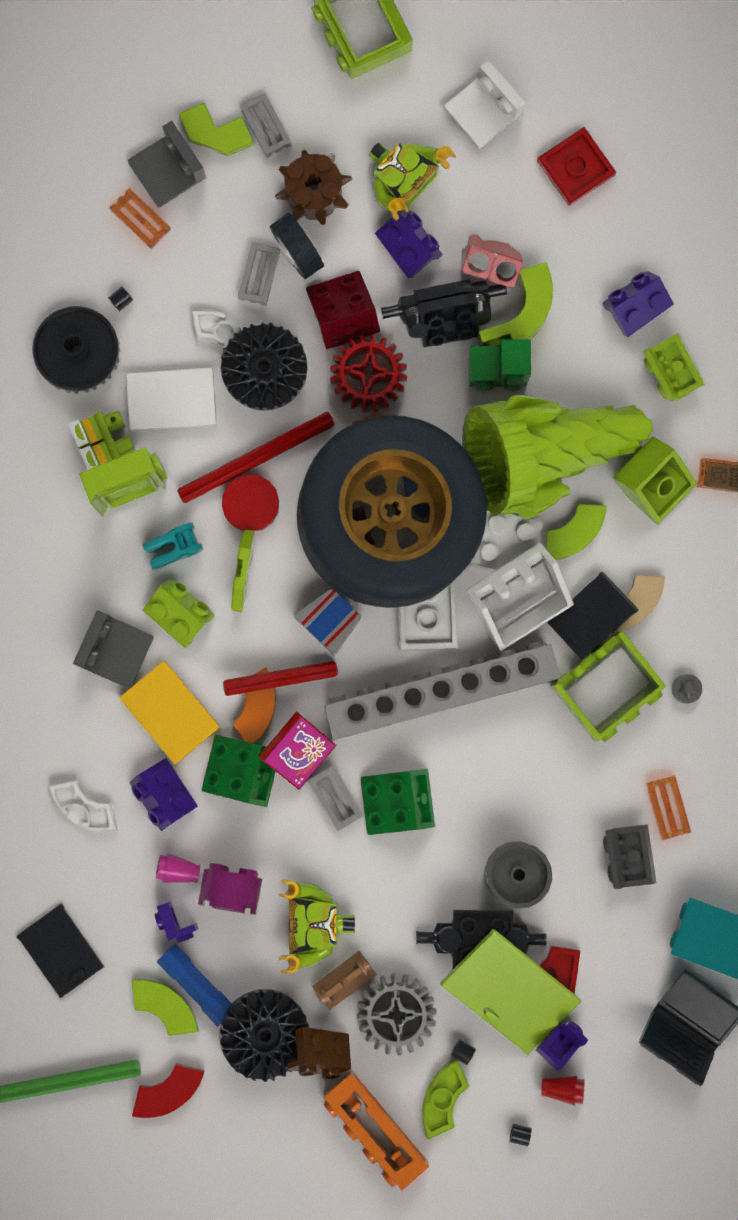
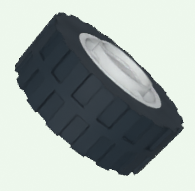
[269,213,324,279]

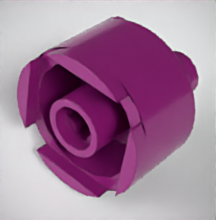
[198,863,263,915]

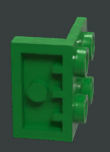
[201,735,276,807]
[361,769,435,835]

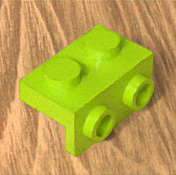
[643,333,706,401]
[142,578,215,648]

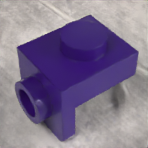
[154,901,199,943]
[536,1020,588,1071]

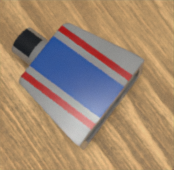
[294,588,361,656]

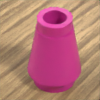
[156,854,200,883]

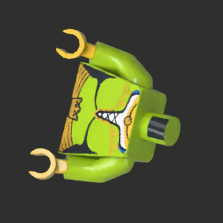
[368,142,456,221]
[278,879,355,973]

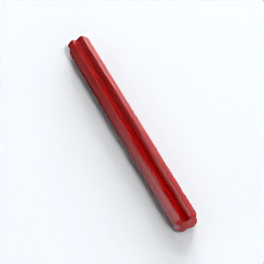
[177,412,335,503]

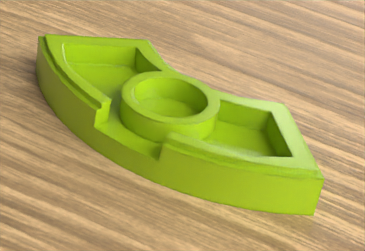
[545,504,607,560]
[132,979,199,1036]
[422,1059,469,1140]

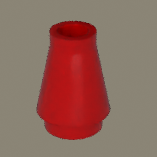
[541,1076,585,1106]

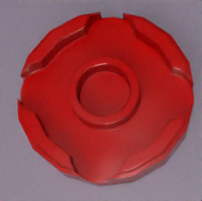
[222,474,280,532]

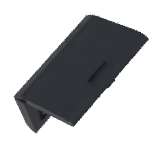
[639,970,738,1086]

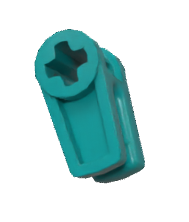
[142,522,204,570]

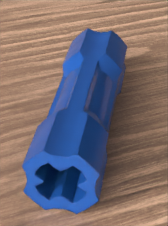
[157,944,232,1027]

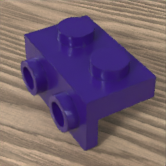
[375,210,443,278]
[602,271,674,337]
[130,758,198,831]

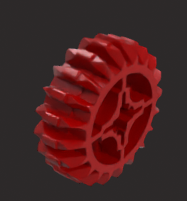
[330,334,407,413]

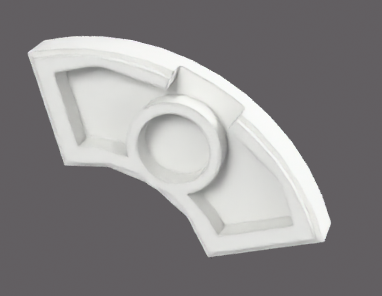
[191,310,244,349]

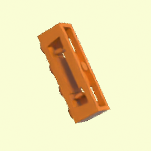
[323,1070,429,1191]

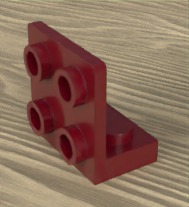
[306,271,381,350]

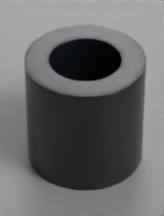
[108,286,133,312]
[451,1039,476,1065]
[509,1124,532,1147]

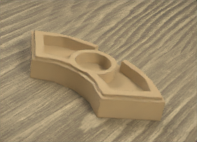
[615,575,665,632]

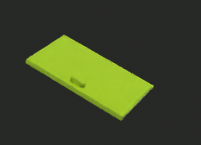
[440,929,581,1054]

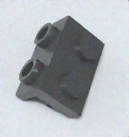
[603,824,657,889]

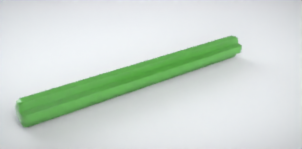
[0,1060,141,1103]

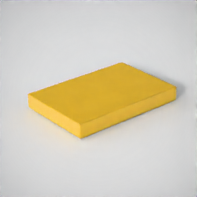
[119,660,221,765]

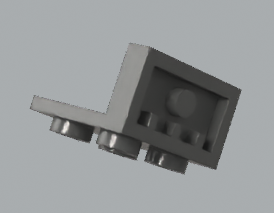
[128,120,206,208]
[73,610,154,689]

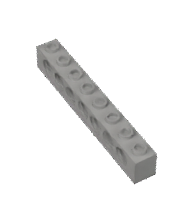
[324,641,561,741]

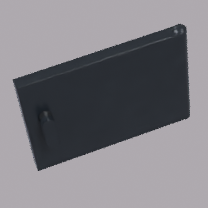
[547,571,639,661]
[17,904,105,998]

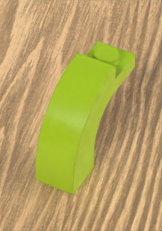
[477,262,553,346]

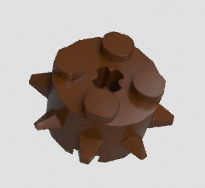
[275,150,352,225]

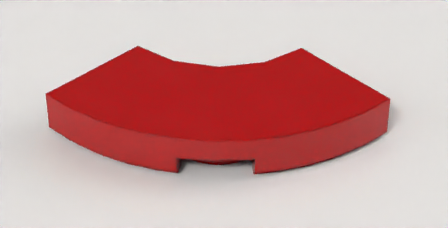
[132,1063,205,1118]

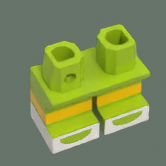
[68,411,136,470]

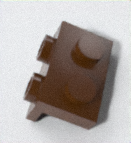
[287,1027,351,1079]

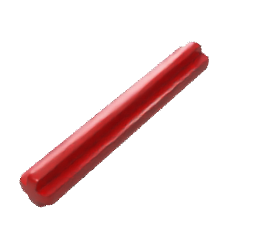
[223,661,338,696]

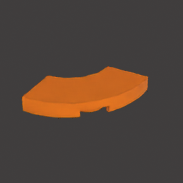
[233,667,276,744]

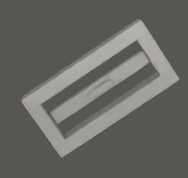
[240,93,292,158]
[238,242,280,306]
[308,765,363,831]

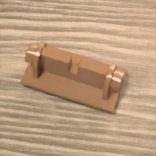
[312,951,377,1010]

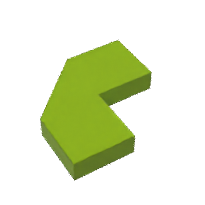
[179,103,254,156]
[231,530,255,612]

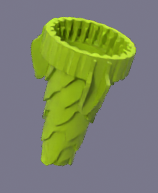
[462,395,653,519]

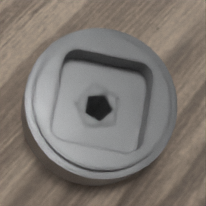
[672,674,702,704]

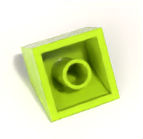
[613,436,697,525]

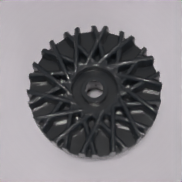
[32,306,120,394]
[220,322,308,411]
[219,989,309,1082]

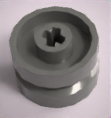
[484,841,552,909]

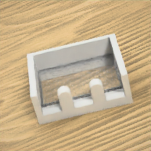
[466,543,574,652]

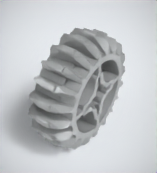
[357,973,437,1056]

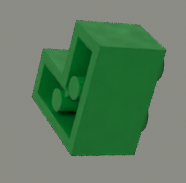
[469,339,531,391]

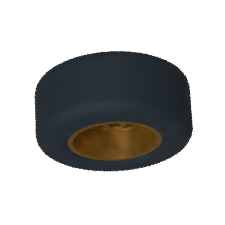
[297,415,487,608]

